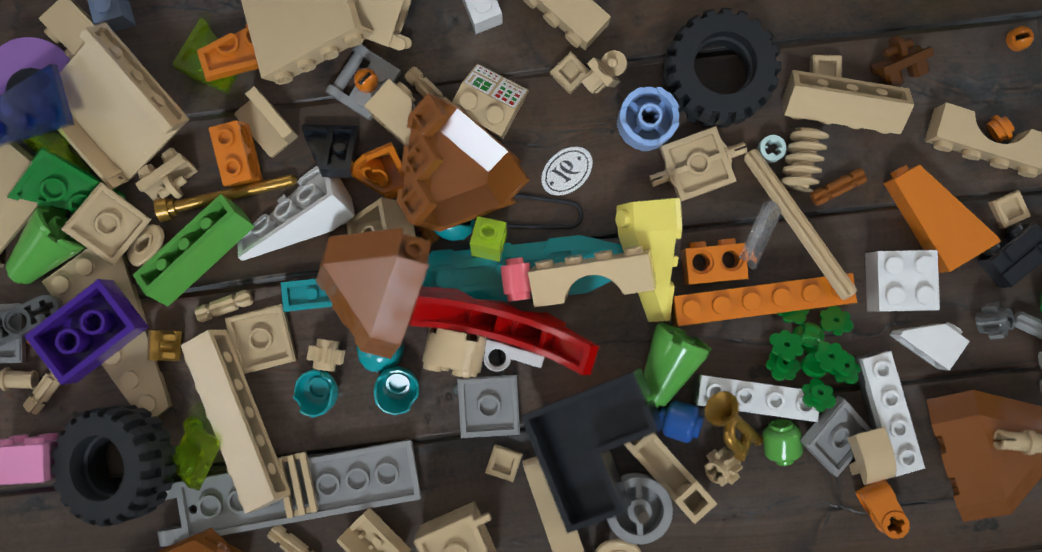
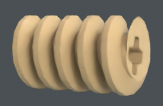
[780,127,830,192]

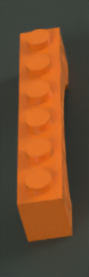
[671,273,857,326]

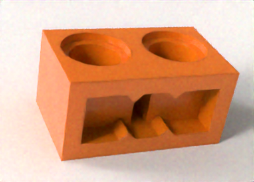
[209,120,263,187]
[681,238,749,285]

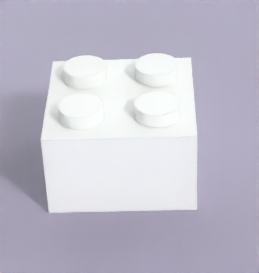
[865,250,940,311]

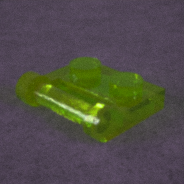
[173,416,220,490]

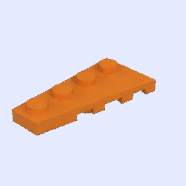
[197,25,259,82]

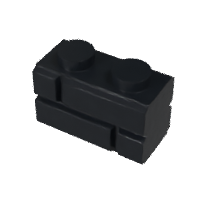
[978,222,1042,288]

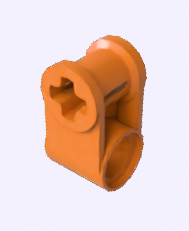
[855,480,910,539]

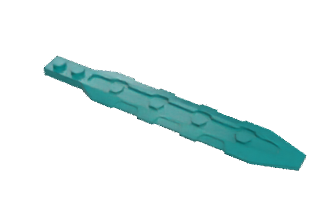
[281,235,624,312]

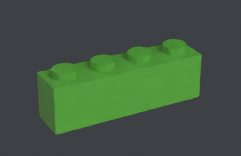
[133,194,255,306]

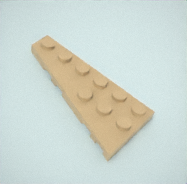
[42,248,173,417]

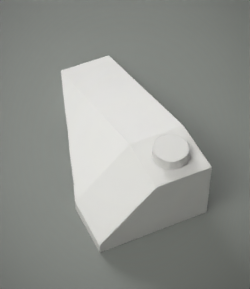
[237,166,355,261]

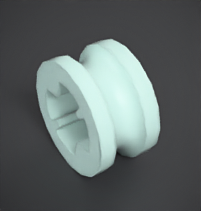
[757,135,787,163]

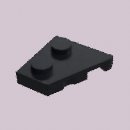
[301,125,360,178]

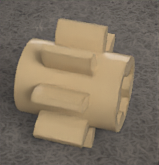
[306,338,345,372]
[704,447,743,487]

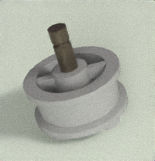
[607,472,673,544]

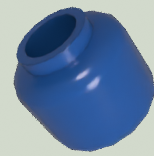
[660,400,704,443]

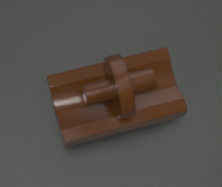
[870,35,934,86]

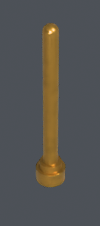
[154,174,297,222]

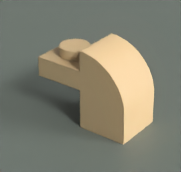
[848,427,897,485]

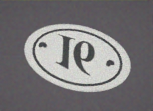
[541,147,593,195]

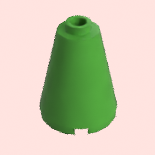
[5,206,86,284]
[643,322,712,408]

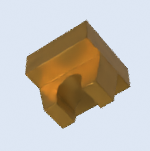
[147,330,182,361]

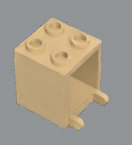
[354,0,412,50]
[414,501,497,552]

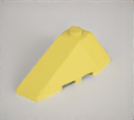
[615,198,682,322]

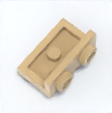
[337,507,411,552]

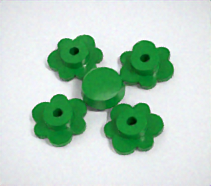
[769,306,854,372]
[766,327,861,412]

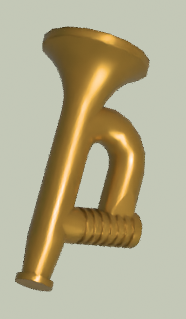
[705,391,763,461]

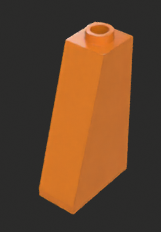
[883,164,1001,273]

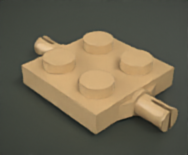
[649,126,747,202]

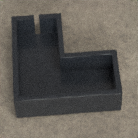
[521,368,664,534]

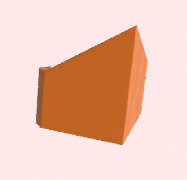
[352,142,405,199]

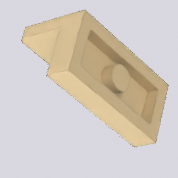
[235,86,299,158]

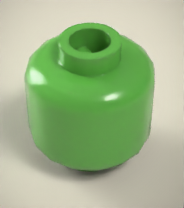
[762,419,803,466]

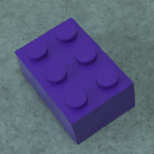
[24,279,149,385]

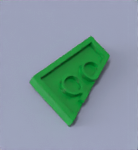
[7,146,125,213]

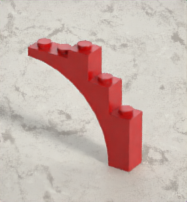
[408,287,599,375]

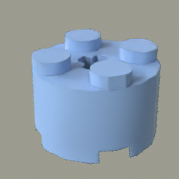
[617,87,679,151]

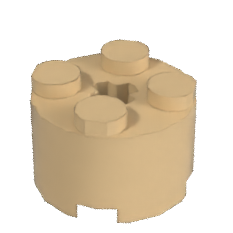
[422,327,487,378]

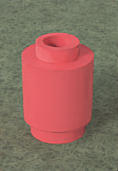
[500,257,532,302]

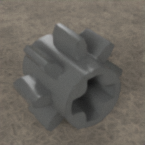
[975,302,1015,340]

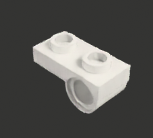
[484,339,544,372]

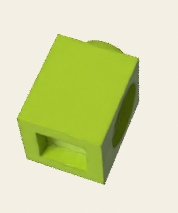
[470,216,507,262]

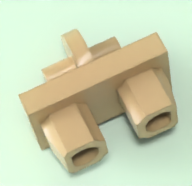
[580,50,627,94]
[135,148,198,200]

